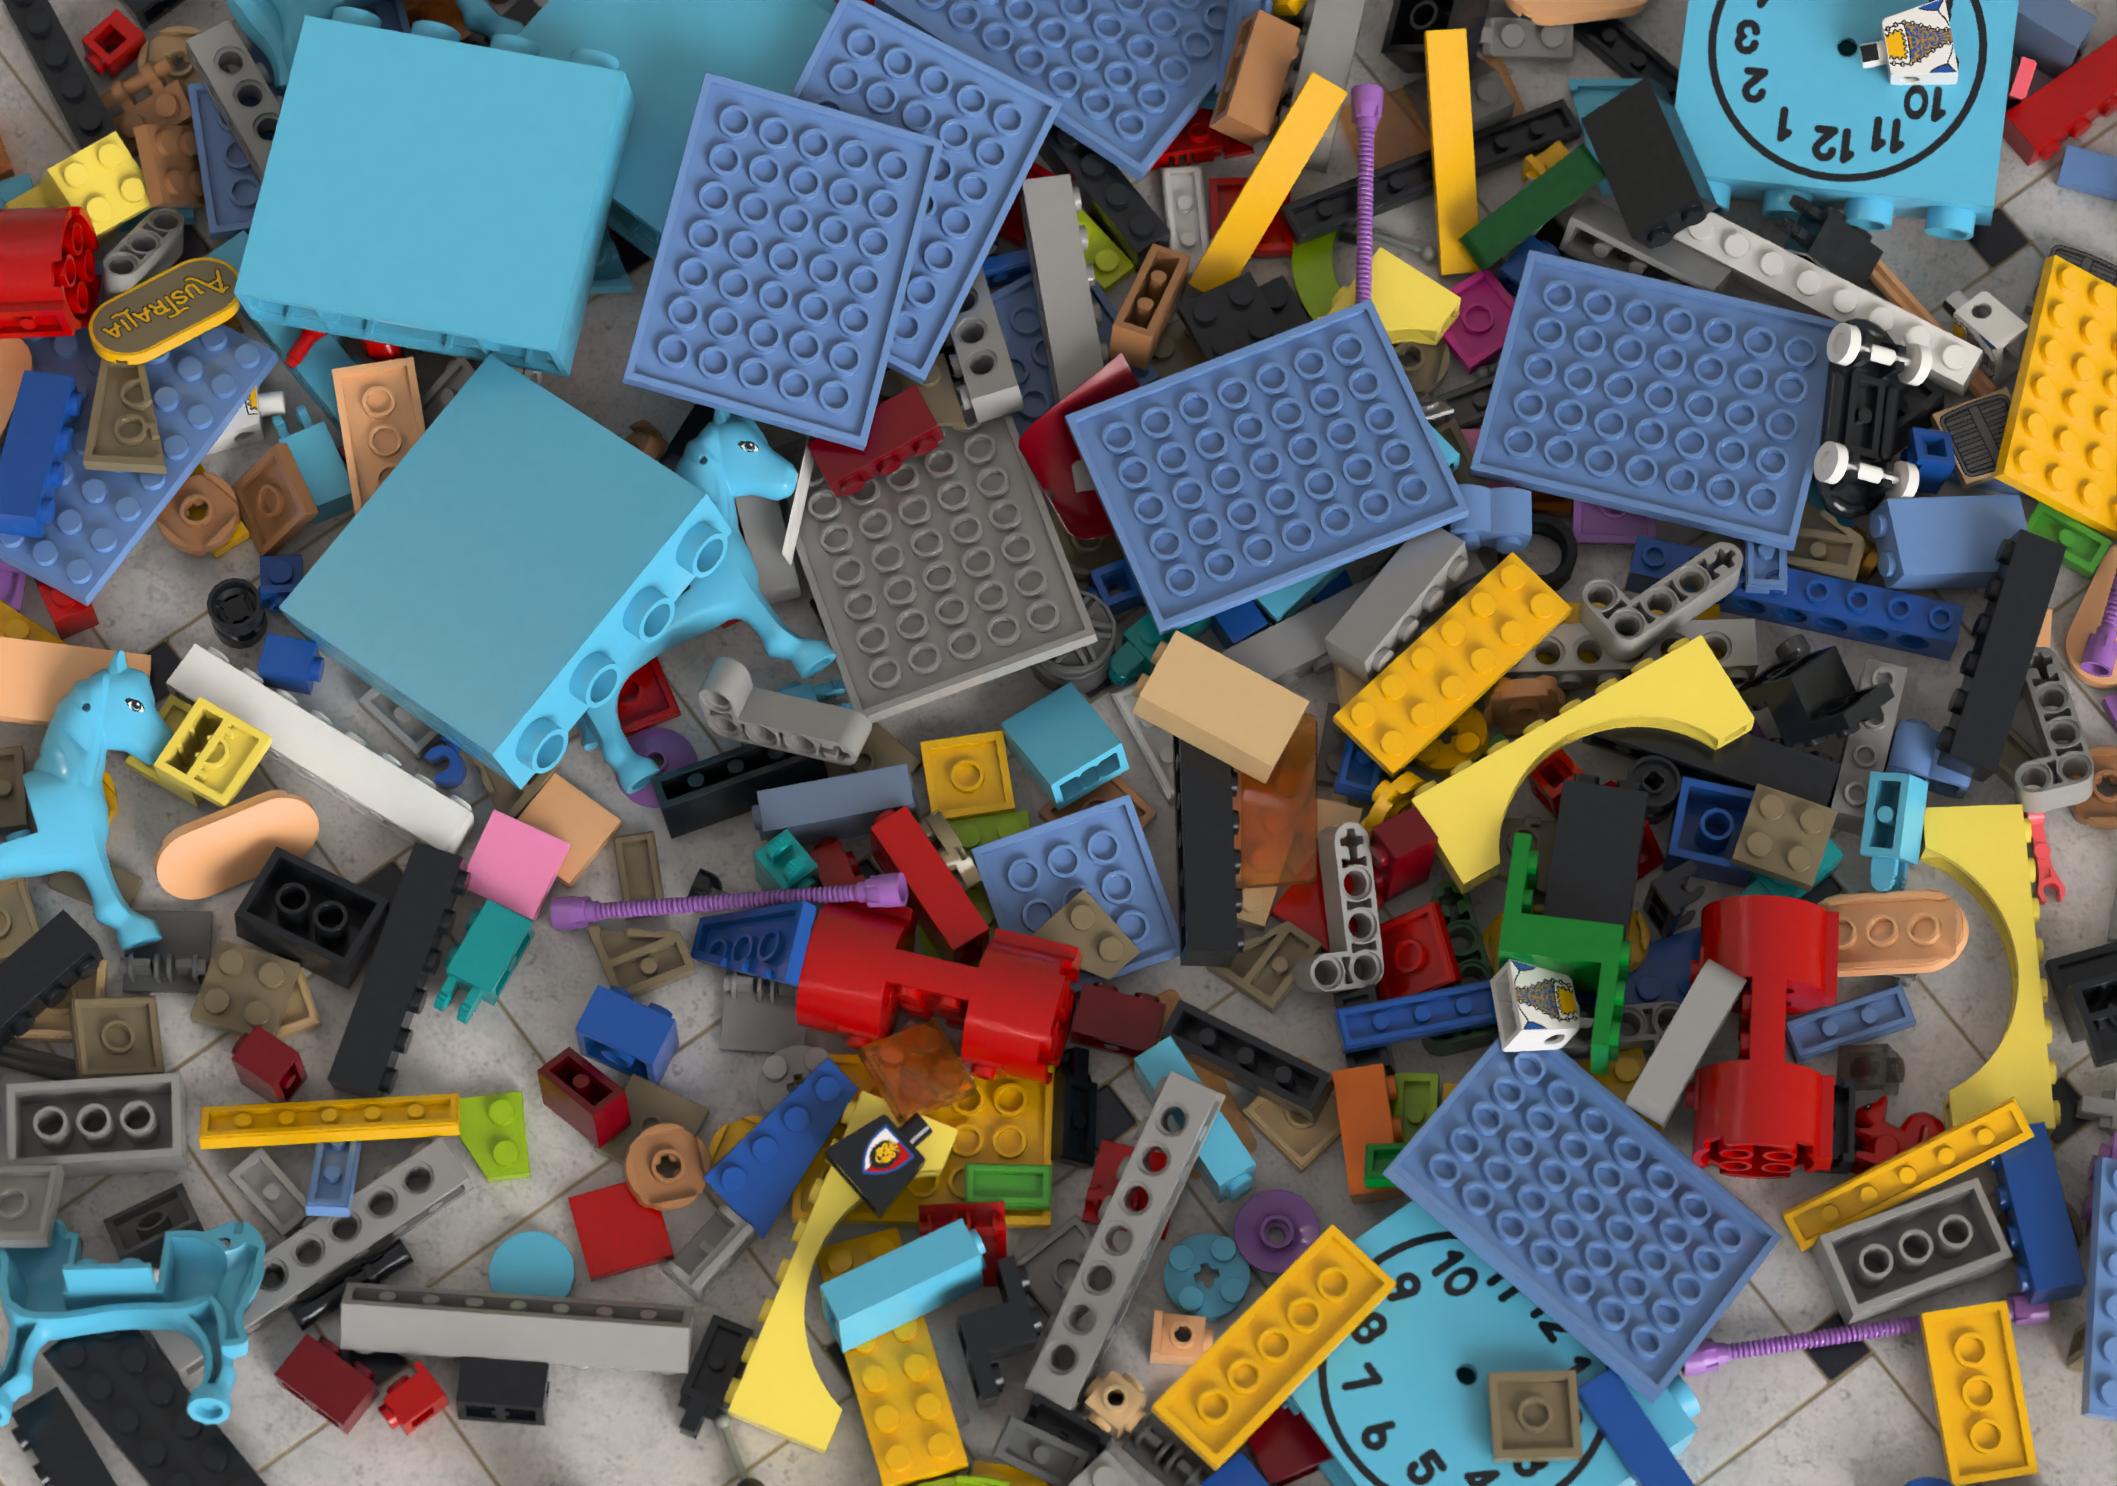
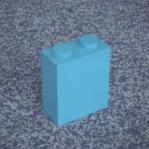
[1000,682,1129,811]

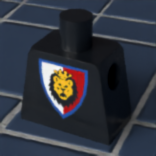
[825,1113,933,1219]

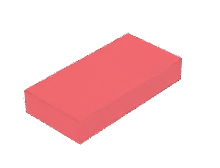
[2007,56,2037,102]

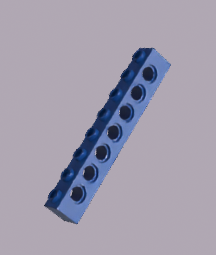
[1625,535,1964,661]

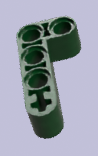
[1457,143,1606,272]
[1421,881,1499,1057]

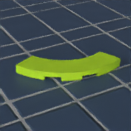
[1291,230,1340,321]

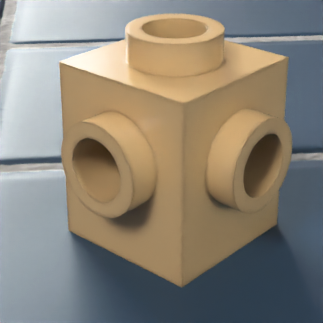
[1083,1369,1147,1441]

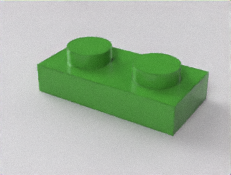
[2027,502,2113,580]

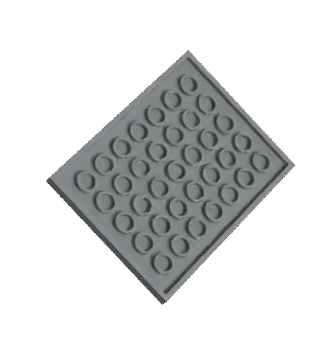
[772,379,1098,723]

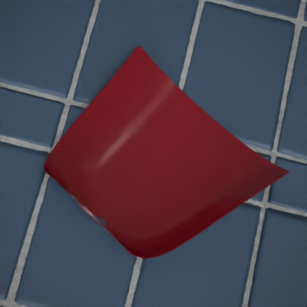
[1018,353,1141,539]

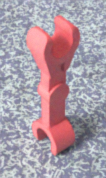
[2023,811,2065,905]

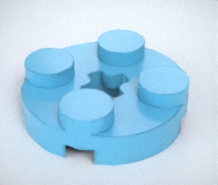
[1163,1234,1250,1322]

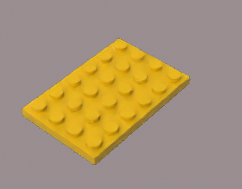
[1994,255,2117,541]
[792,1054,1054,1229]

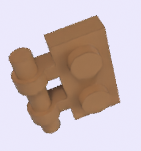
[100,56,193,157]

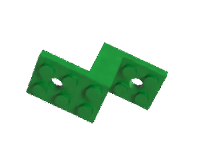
[1498,832,1631,1075]

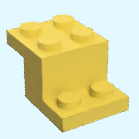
[3,131,151,247]
[125,694,273,809]

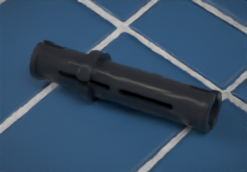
[288,1238,414,1331]

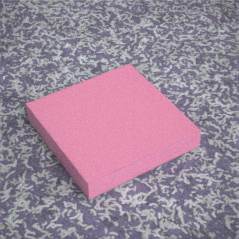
[467,809,571,921]

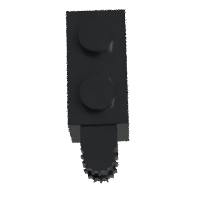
[1776,195,1883,289]

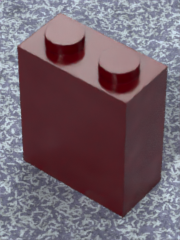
[1244,1404,1334,1486]

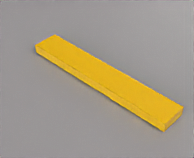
[1424,28,1480,275]
[1187,71,1348,293]
[199,1093,461,1149]
[1782,1097,2035,1252]

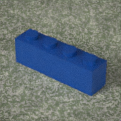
[0,370,84,539]
[1985,1122,2086,1305]

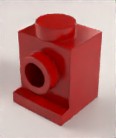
[81,9,146,79]
[1528,748,1585,820]
[808,838,865,887]
[377,1361,449,1435]

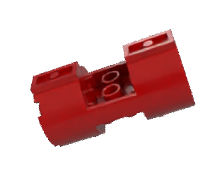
[0,206,101,339]
[1685,895,1839,1179]
[796,900,1083,1085]

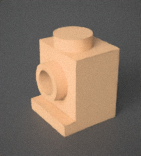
[1150,1310,1214,1366]

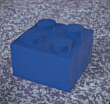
[1662,776,1754,888]
[575,985,679,1085]

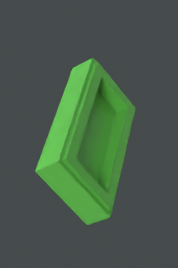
[964,1163,1052,1211]

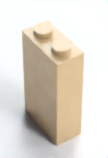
[1131,630,1310,784]

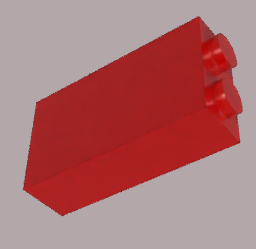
[870,806,989,966]

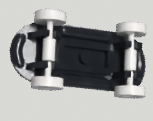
[1814,318,1932,518]

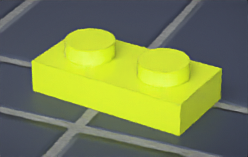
[1077,209,1135,294]

